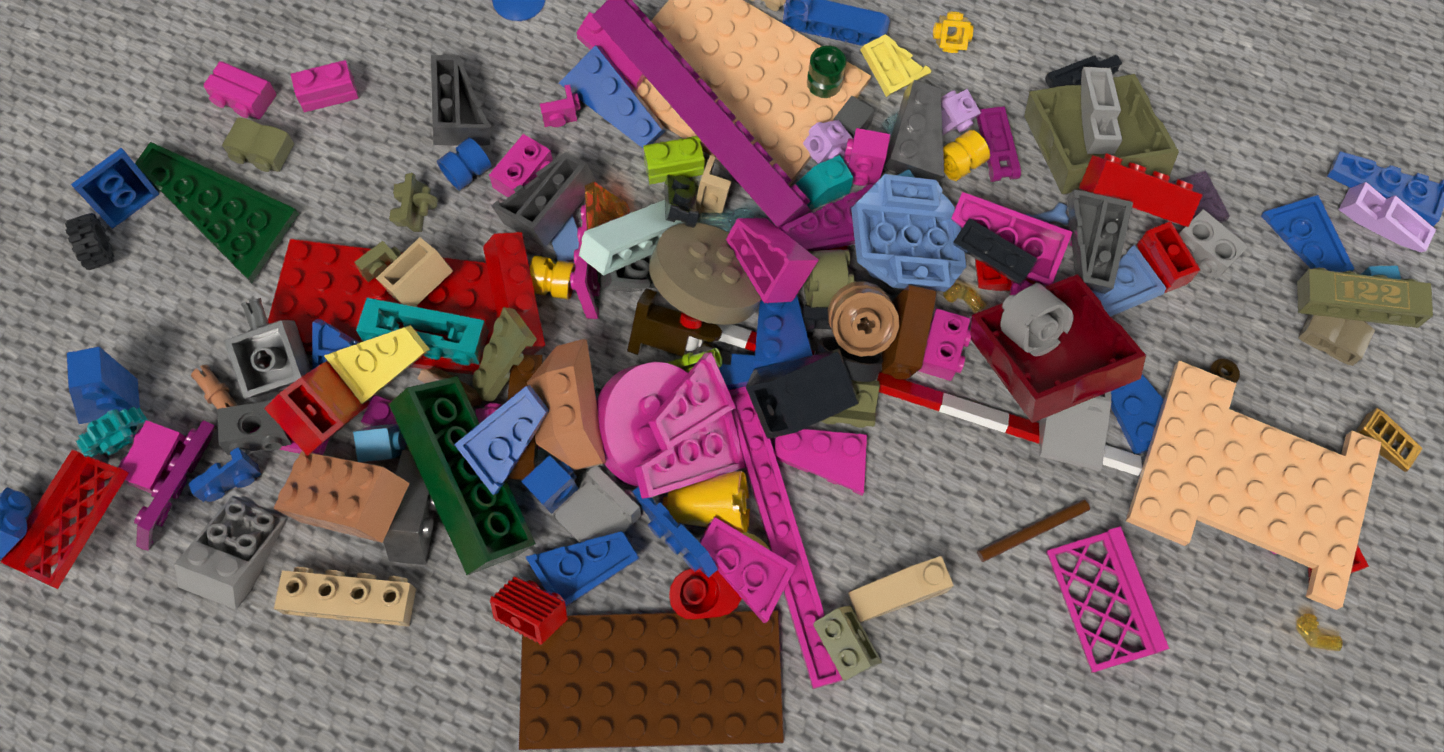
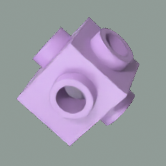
[941,89,981,135]
[803,120,853,164]

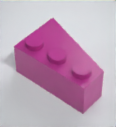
[726,218,819,303]

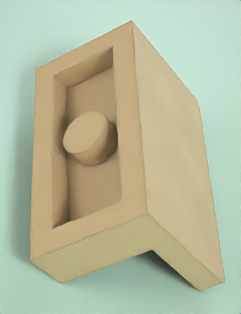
[696,155,731,221]

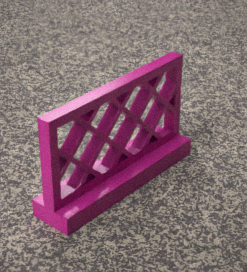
[1046,526,1169,673]

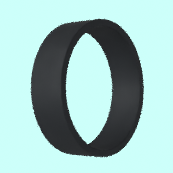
[815,337,883,382]

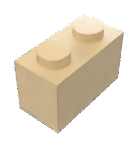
[376,237,453,307]

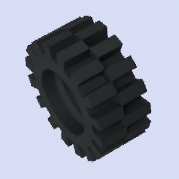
[65,213,114,270]

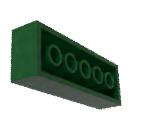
[389,376,536,575]

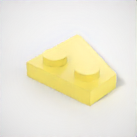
[860,34,931,97]

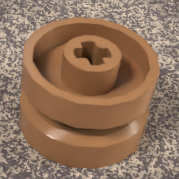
[828,281,899,357]

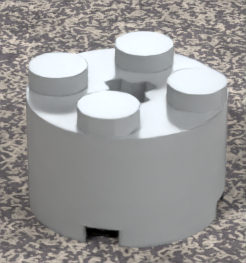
[1001,283,1073,356]

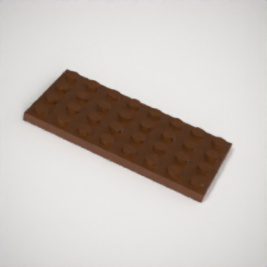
[519,611,784,751]

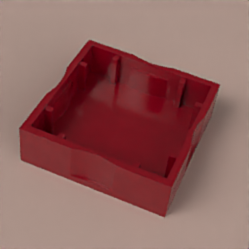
[970,274,1146,423]

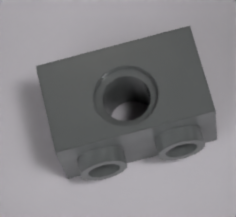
[217,400,292,455]

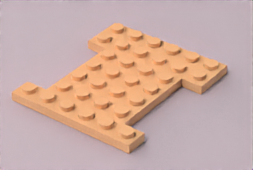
[1126,360,1381,610]

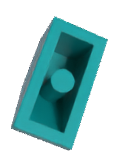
[795,155,853,210]

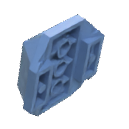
[851,174,966,292]

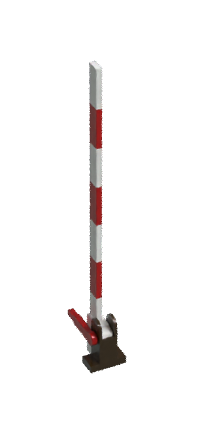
[627,288,1142,476]

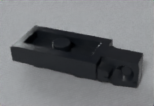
[1045,55,1122,88]

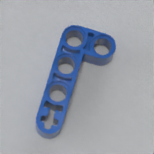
[783,0,890,46]

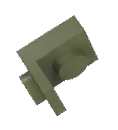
[354,241,401,282]

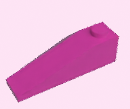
[951,192,1073,286]

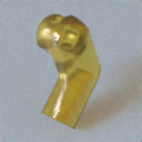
[943,282,986,313]
[1296,613,1342,652]

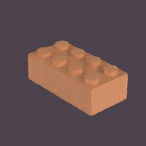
[274,451,409,543]

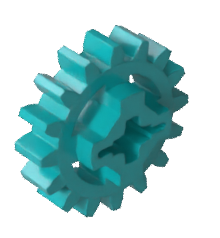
[76,407,148,457]

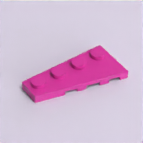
[570,192,605,319]
[634,411,745,499]

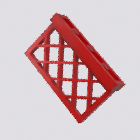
[0,449,129,589]

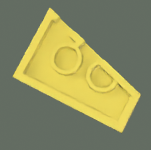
[324,325,430,404]

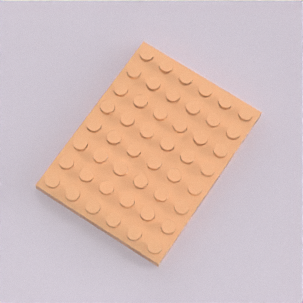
[623,0,871,186]

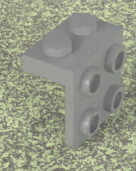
[555,466,641,543]

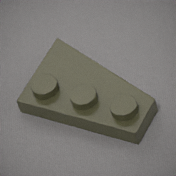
[472,307,537,402]

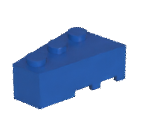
[67,347,140,424]

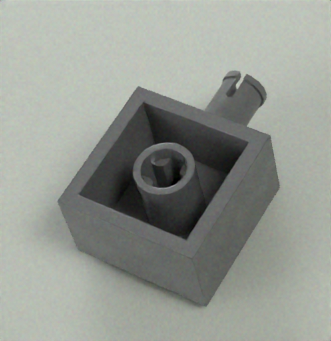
[224,298,312,399]

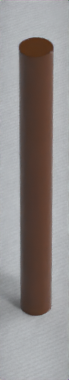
[977,499,1090,562]

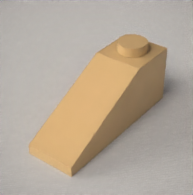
[848,556,954,623]

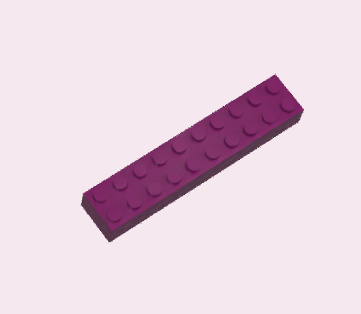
[592,0,812,229]

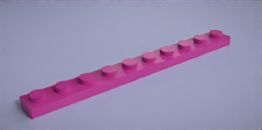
[729,386,844,689]

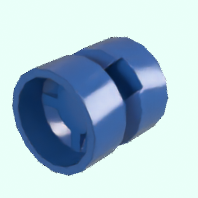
[437,137,492,191]

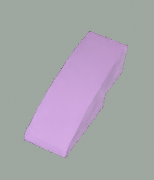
[1339,182,1436,253]

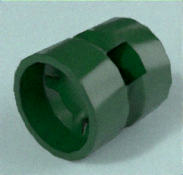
[807,45,846,98]

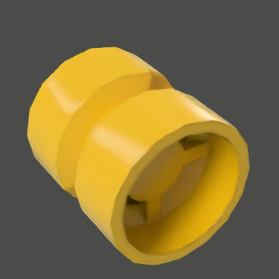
[943,130,990,181]
[529,256,576,300]

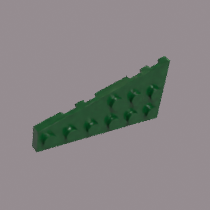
[135,142,299,284]

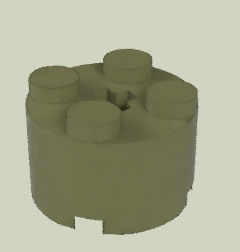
[803,249,854,307]

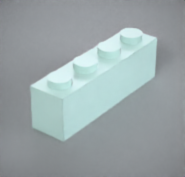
[579,200,685,276]

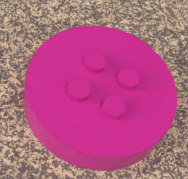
[596,362,688,487]

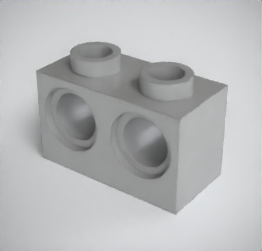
[1179,209,1249,279]

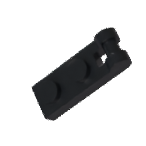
[664,175,699,228]

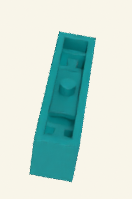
[356,298,489,365]

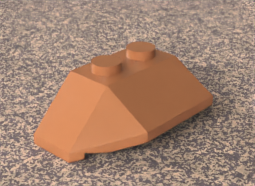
[527,339,606,470]

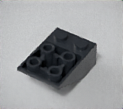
[746,349,859,439]

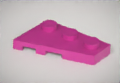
[699,517,796,623]

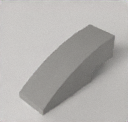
[1081,67,1122,155]

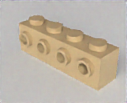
[274,567,416,627]

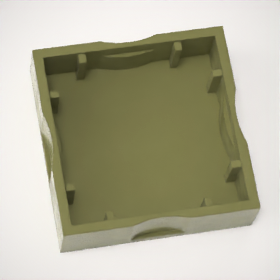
[1024,74,1179,194]

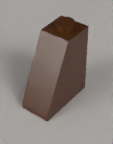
[881,285,936,380]

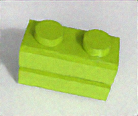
[643,136,704,185]

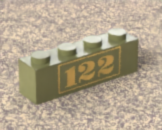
[1297,268,1433,328]

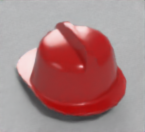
[669,568,742,620]

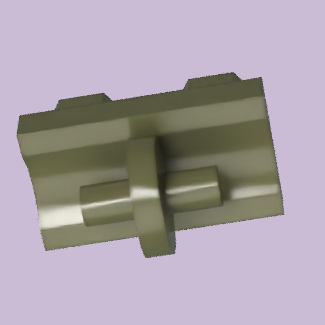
[389,173,438,232]

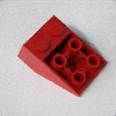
[264,361,370,456]

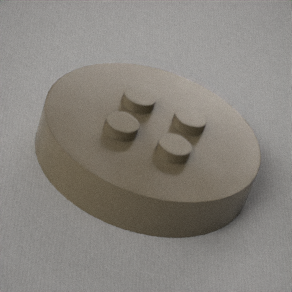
[649,223,762,325]

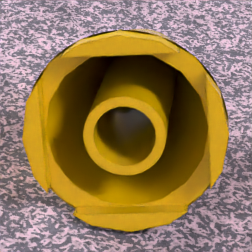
[663,471,750,533]

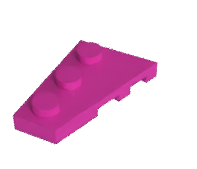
[576,12,645,90]
[648,352,736,450]
[774,429,867,496]

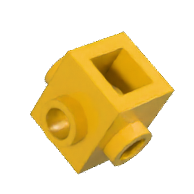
[933,11,973,53]

